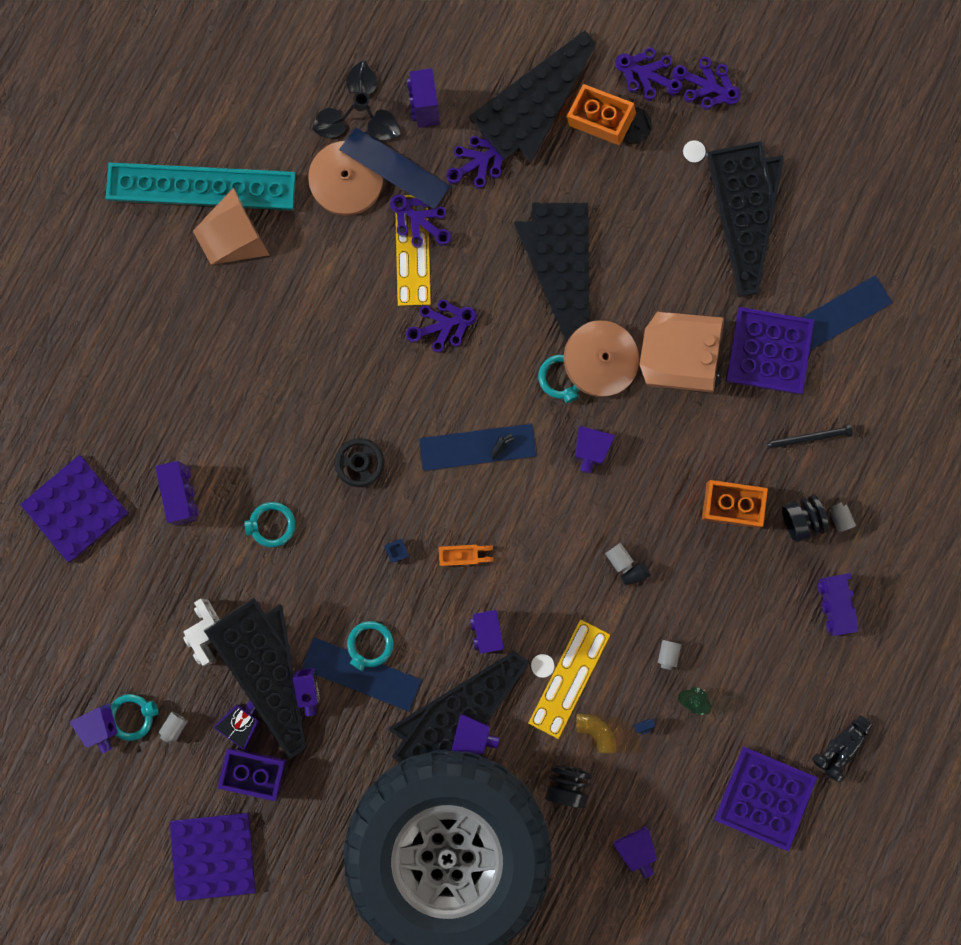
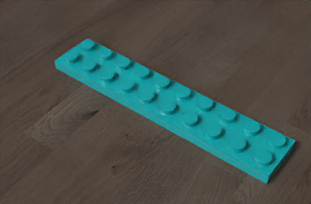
[105,162,296,210]

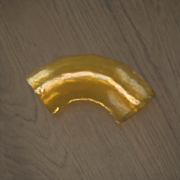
[576,713,617,753]

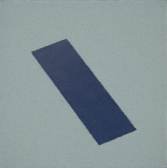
[339,127,450,209]
[802,275,893,351]
[419,424,536,471]
[302,637,421,711]

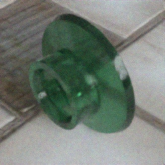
[678,687,711,715]

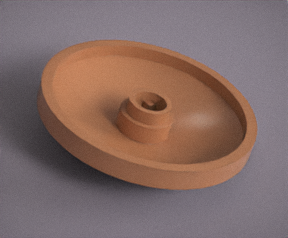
[308,141,384,216]
[564,320,639,397]

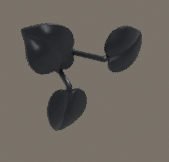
[312,60,400,141]

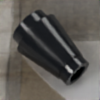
[621,562,651,586]

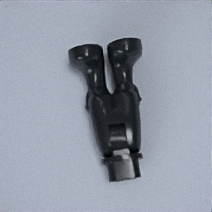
[811,715,873,783]

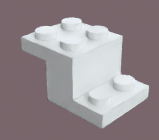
[183,599,219,666]

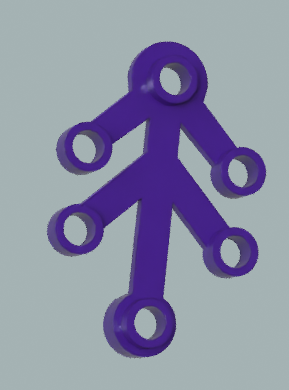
[615,47,682,101]
[672,57,741,110]
[446,136,502,189]
[390,195,451,248]
[406,299,477,353]

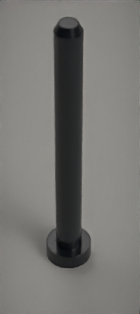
[767,423,853,448]

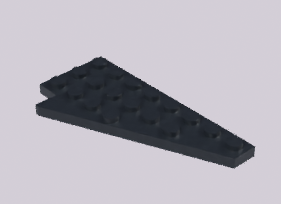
[469,30,597,163]
[706,141,784,298]
[514,203,589,344]
[203,597,306,759]
[388,651,530,763]

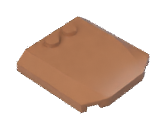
[639,312,724,393]

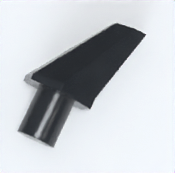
[490,433,514,460]

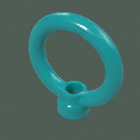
[538,354,579,404]
[244,502,296,548]
[347,621,394,672]
[110,694,158,741]

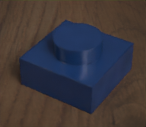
[384,538,409,564]
[633,718,656,735]

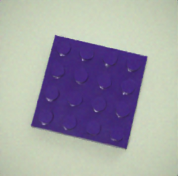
[726,307,814,395]
[20,455,129,563]
[714,746,817,852]
[170,812,256,901]

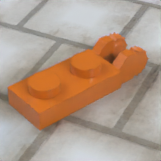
[439,545,494,566]

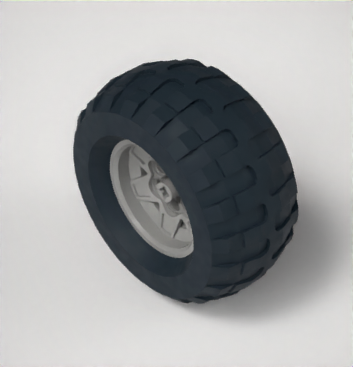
[343,750,552,945]

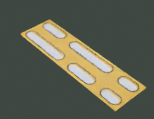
[395,195,431,306]
[528,619,610,739]

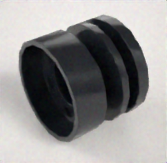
[781,494,829,543]
[545,765,592,808]

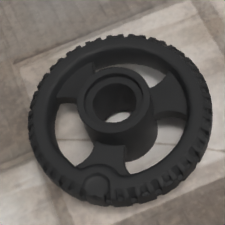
[335,438,384,488]

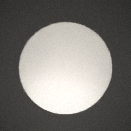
[683,141,706,162]
[531,654,554,678]

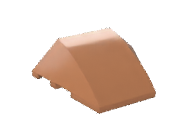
[193,188,270,265]

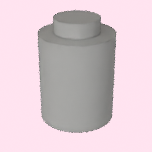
[829,503,856,533]
[605,543,634,574]
[658,640,681,670]
[159,712,188,743]

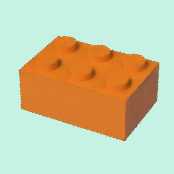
[567,84,636,146]
[702,480,768,528]

